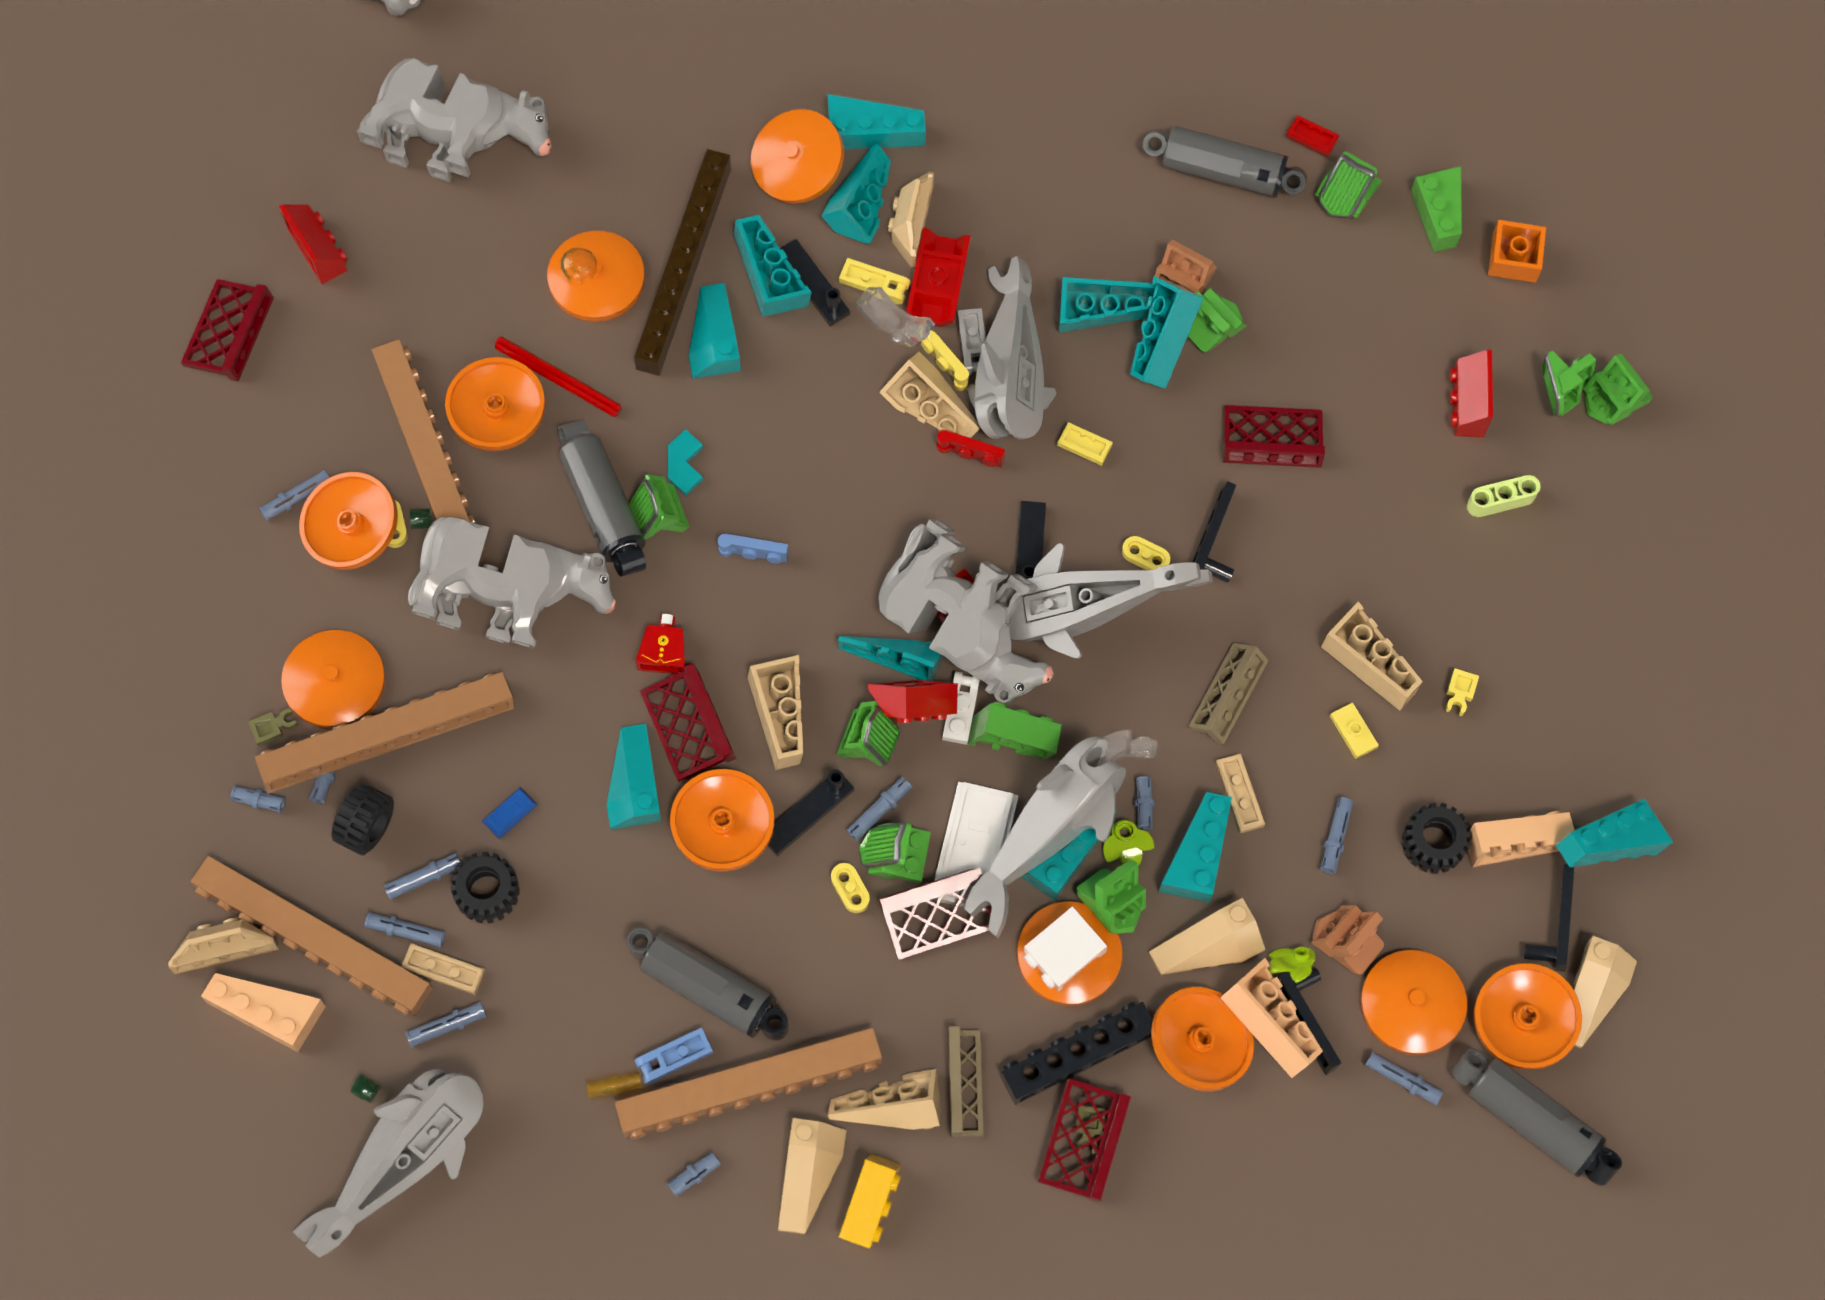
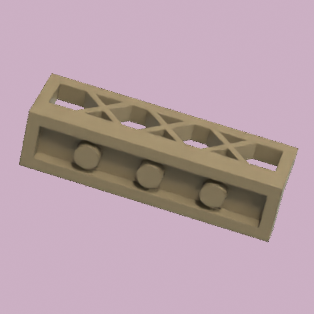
[1188,643,1269,744]
[948,1026,984,1138]

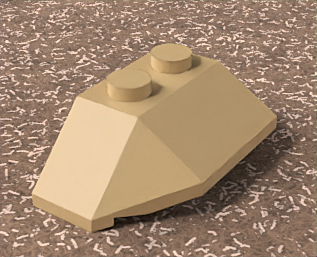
[888,172,934,268]
[168,918,279,974]

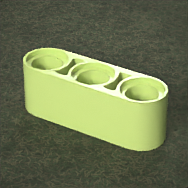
[1467,475,1541,517]

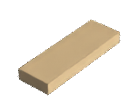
[1216,753,1265,833]
[401,943,485,995]

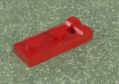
[936,430,1006,468]

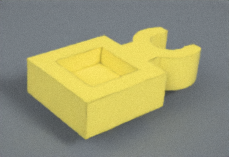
[1446,668,1479,716]

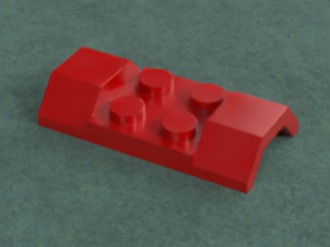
[906,227,971,327]

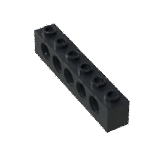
[1000,1002,1153,1105]

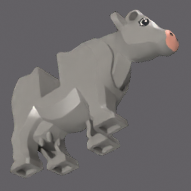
[356,58,552,182]
[408,517,616,649]
[878,519,1054,704]

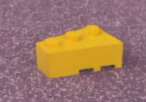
[839,1153,901,1248]

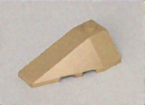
[879,352,981,438]
[1148,898,1265,976]
[1572,936,1637,1048]
[828,1069,942,1130]
[778,1118,846,1234]

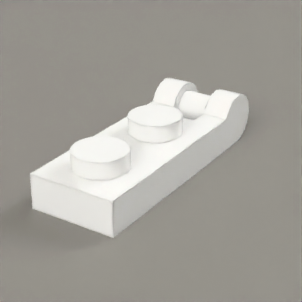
[942,671,980,745]

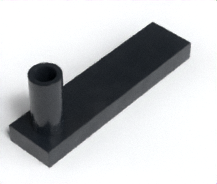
[780,239,850,327]
[1192,481,1236,583]
[1016,501,1046,579]
[768,770,854,857]
[1524,864,1575,972]
[1277,966,1342,1075]

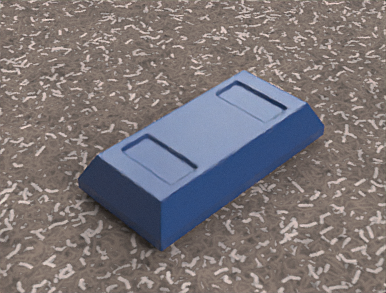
[482,787,538,839]

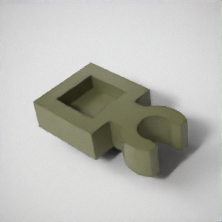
[248,708,298,747]
[1075,1106,1105,1155]

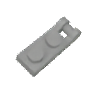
[957,308,986,375]

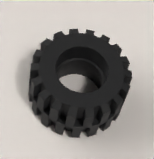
[331,783,394,855]
[1402,803,1472,874]
[450,852,520,924]

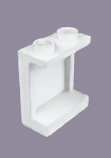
[1024,907,1107,992]

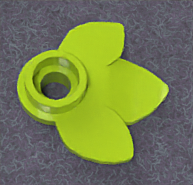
[1103,820,1154,867]
[1269,946,1315,983]

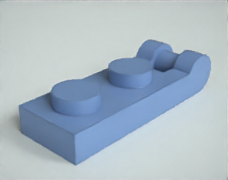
[718,534,789,564]
[634,1027,713,1085]

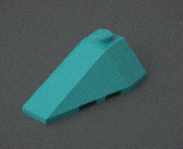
[821,144,891,244]
[689,283,741,379]
[838,636,943,681]
[607,724,662,830]

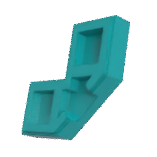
[668,429,703,497]

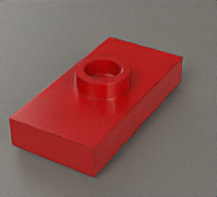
[1286,115,1340,157]

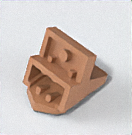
[1155,240,1217,294]
[1311,905,1384,974]

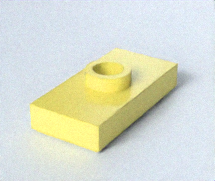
[1057,422,1113,466]
[1330,703,1379,759]

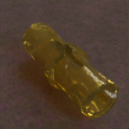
[586,1071,642,1099]

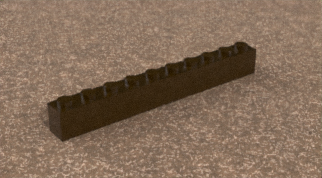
[634,149,731,376]

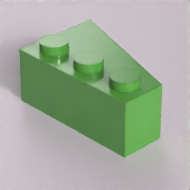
[1411,166,1462,252]
[968,702,1062,759]

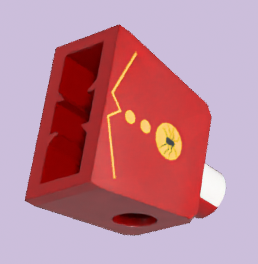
[636,614,685,674]

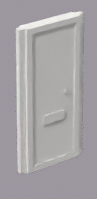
[933,782,1019,913]

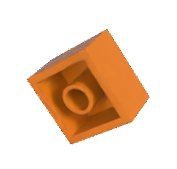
[1488,220,1546,283]

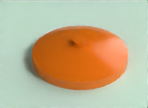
[751,109,844,204]
[547,231,645,322]
[445,357,545,451]
[299,472,398,570]
[282,630,386,729]
[670,769,775,872]
[1017,901,1122,1006]
[1360,950,1467,1055]
[1474,963,1582,1070]
[1151,987,1254,1091]

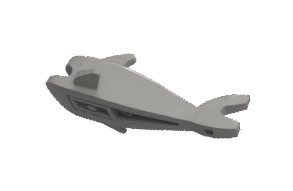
[967,256,1057,440]
[1009,543,1213,659]
[964,736,1126,938]
[293,1069,483,1257]

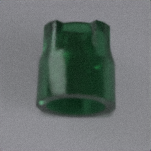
[410,509,431,529]
[350,1074,380,1103]

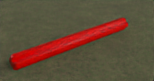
[494,337,621,417]

